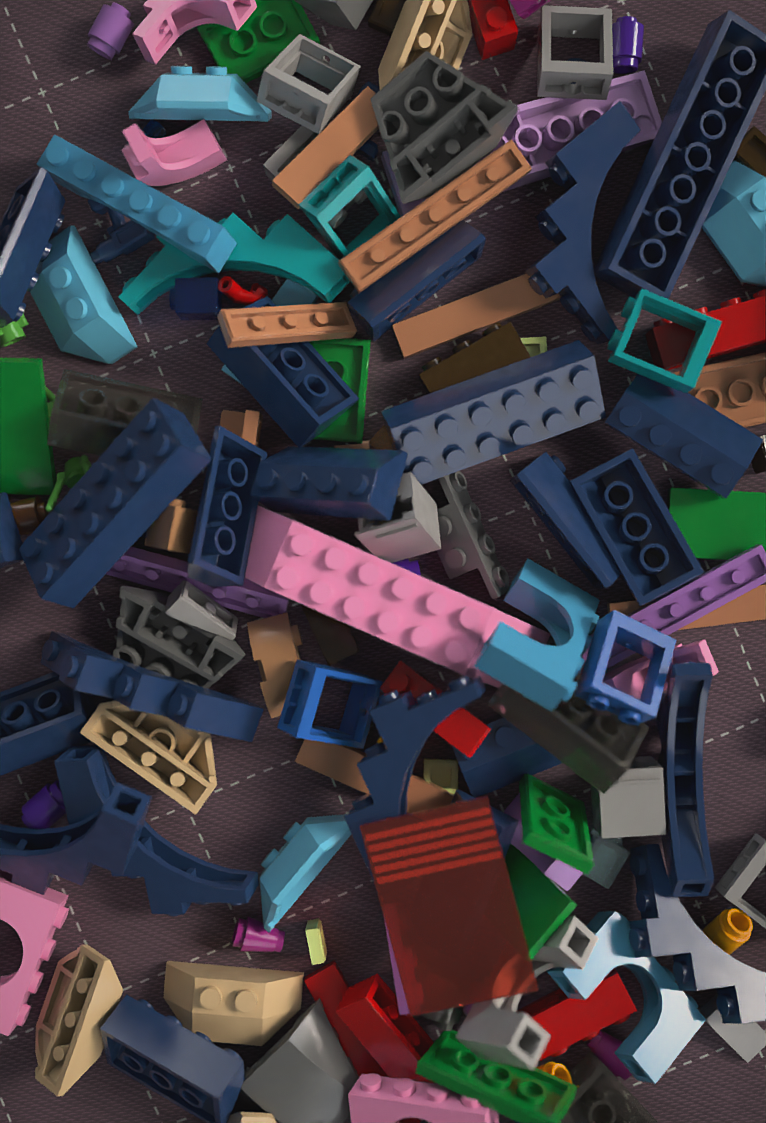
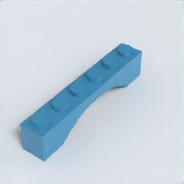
[37,134,237,273]

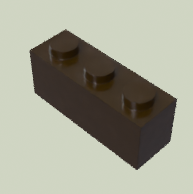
[419,322,531,394]

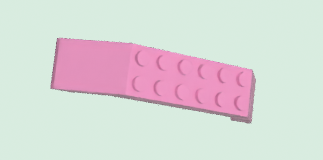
[245,506,551,697]

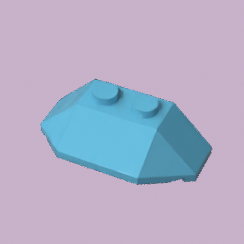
[129,66,272,122]
[702,160,766,288]
[30,225,138,364]
[260,814,351,932]

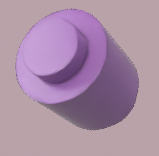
[87,2,134,60]

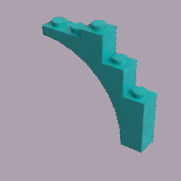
[118,213,350,315]

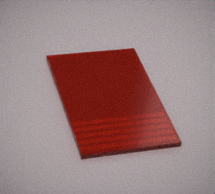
[360,796,538,1016]

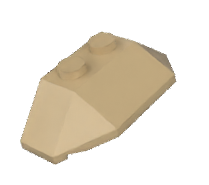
[378,0,472,90]
[80,700,217,815]
[35,944,123,1097]
[163,961,304,1046]

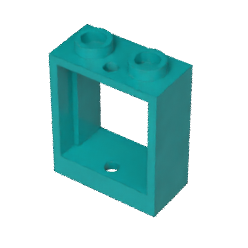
[299,155,401,260]
[607,289,722,394]

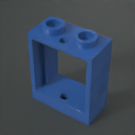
[575,610,676,725]
[277,659,383,749]

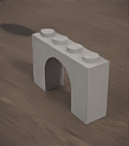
[455,916,598,1070]

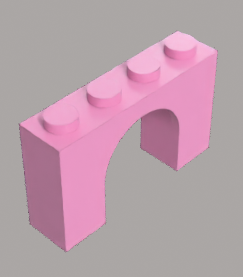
[0,870,69,1036]
[348,1073,499,1123]

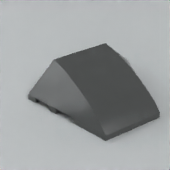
[370,51,519,204]
[113,586,246,689]
[236,998,359,1123]

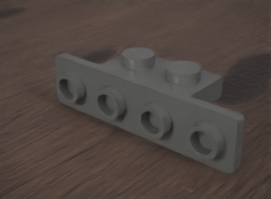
[437,471,510,599]

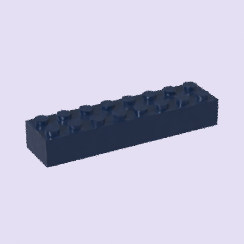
[594,10,766,299]

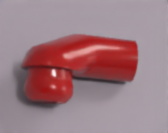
[218,276,268,306]

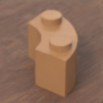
[144,499,198,554]
[247,613,303,718]

